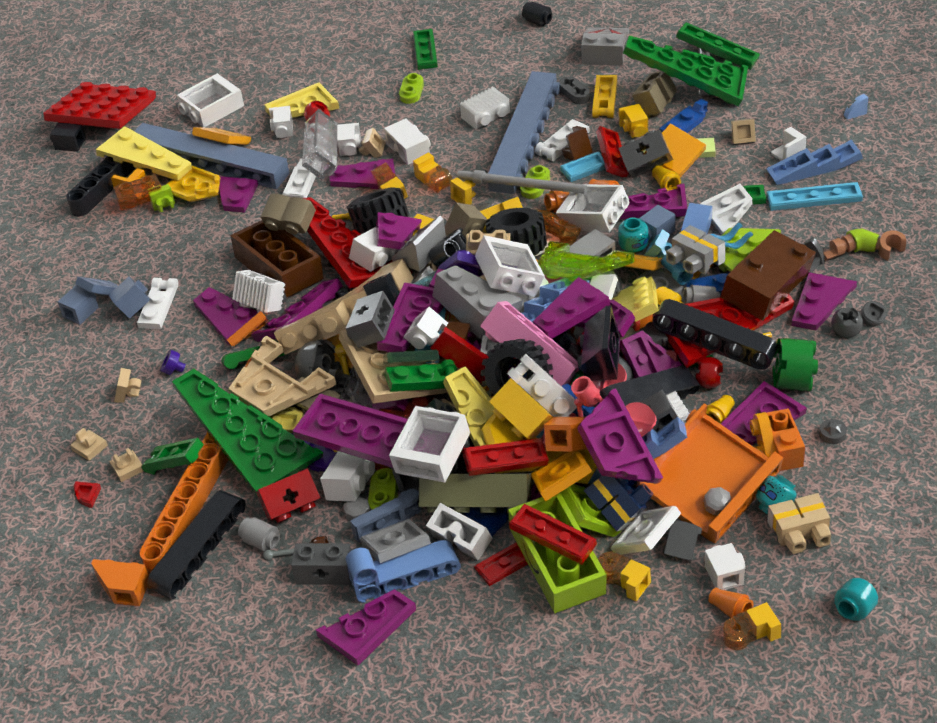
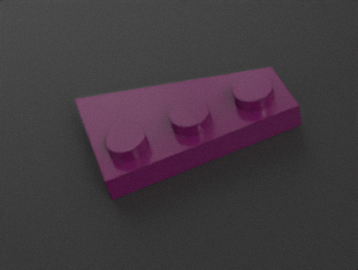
[329,158,396,189]
[619,183,687,219]
[791,272,857,331]
[193,287,258,346]

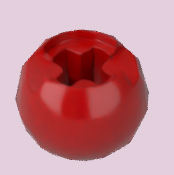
[304,100,330,127]
[696,357,723,389]

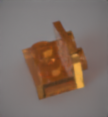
[113,174,162,211]
[535,209,581,248]

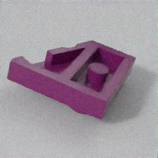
[219,176,258,213]

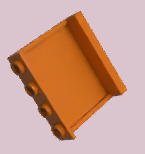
[636,403,783,543]

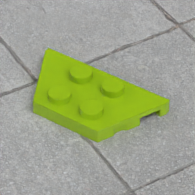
[718,228,781,272]

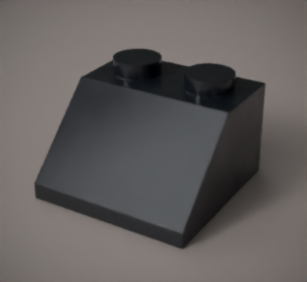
[578,306,621,381]

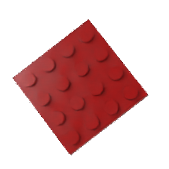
[43,82,156,129]

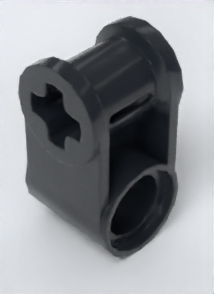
[429,227,466,267]

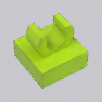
[148,184,175,212]

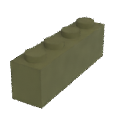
[419,474,531,513]

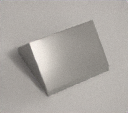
[391,216,446,272]

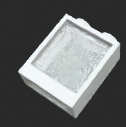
[177,73,244,128]
[556,184,630,232]
[475,235,544,296]
[389,406,470,483]

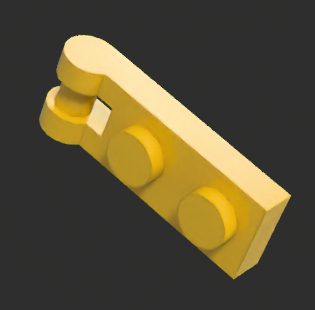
[592,75,618,118]

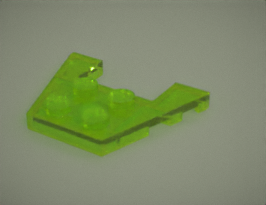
[538,241,634,282]

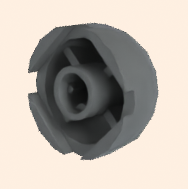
[294,339,340,379]

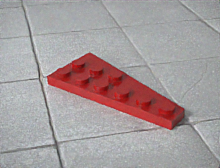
[303,197,413,288]
[652,294,795,368]

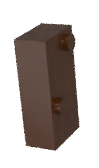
[230,220,324,298]
[720,230,816,321]

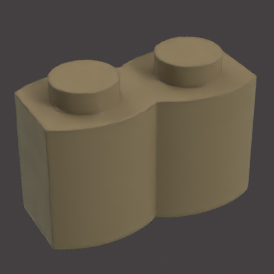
[260,194,316,235]

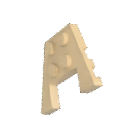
[228,336,336,417]

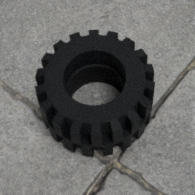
[347,187,409,234]
[485,208,547,255]
[481,339,553,396]

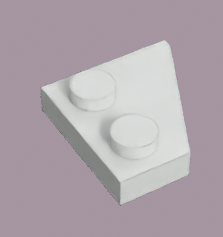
[700,184,752,235]

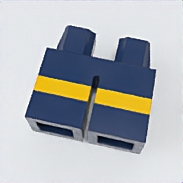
[584,476,653,531]

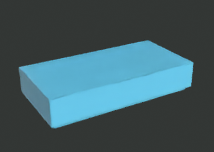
[560,151,606,182]

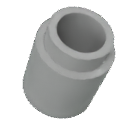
[682,285,720,304]
[238,517,280,551]

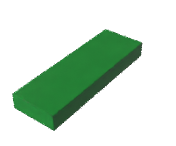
[413,29,438,70]

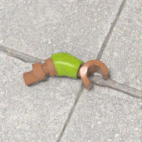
[823,228,906,261]

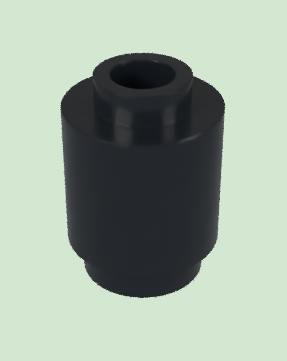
[522,2,552,26]

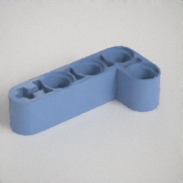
[346,540,461,603]

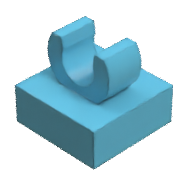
[644,229,672,258]

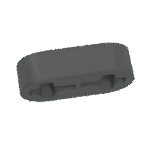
[559,76,590,104]

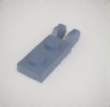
[350,488,422,543]

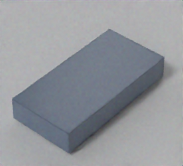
[75,276,118,295]

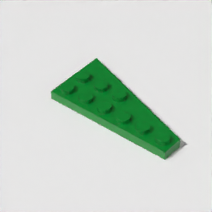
[623,35,748,107]
[172,368,323,497]

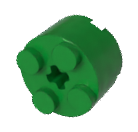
[772,338,818,391]

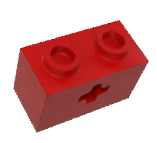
[256,469,320,523]

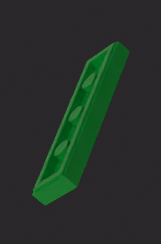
[676,22,760,70]

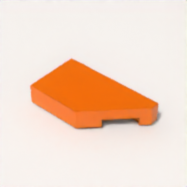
[227,311,269,347]

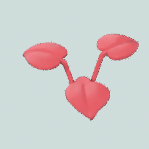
[541,364,657,449]

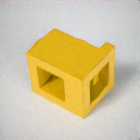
[619,104,648,138]

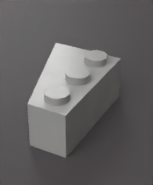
[432,265,523,340]

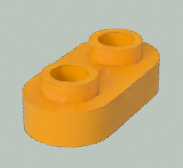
[749,412,776,457]

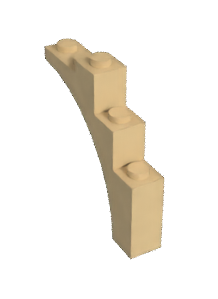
[274,258,414,354]

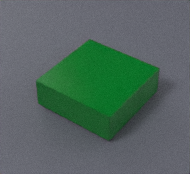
[743,185,766,205]

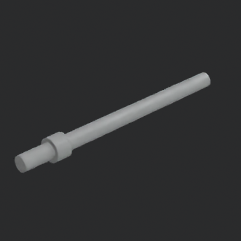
[457,170,587,194]

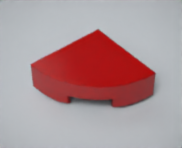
[74,481,101,508]

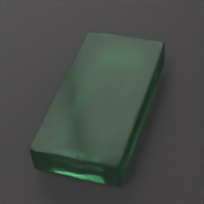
[383,350,439,365]

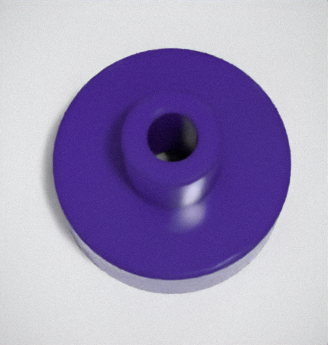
[160,349,186,375]

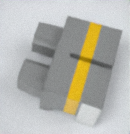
[666,225,725,274]

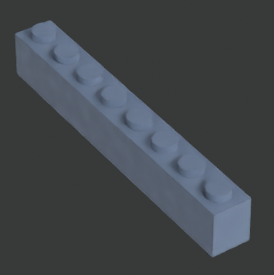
[488,71,560,194]
[134,123,290,189]

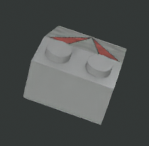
[581,27,629,66]

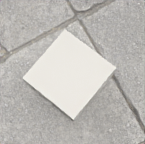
[611,506,681,555]

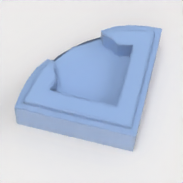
[844,94,868,120]

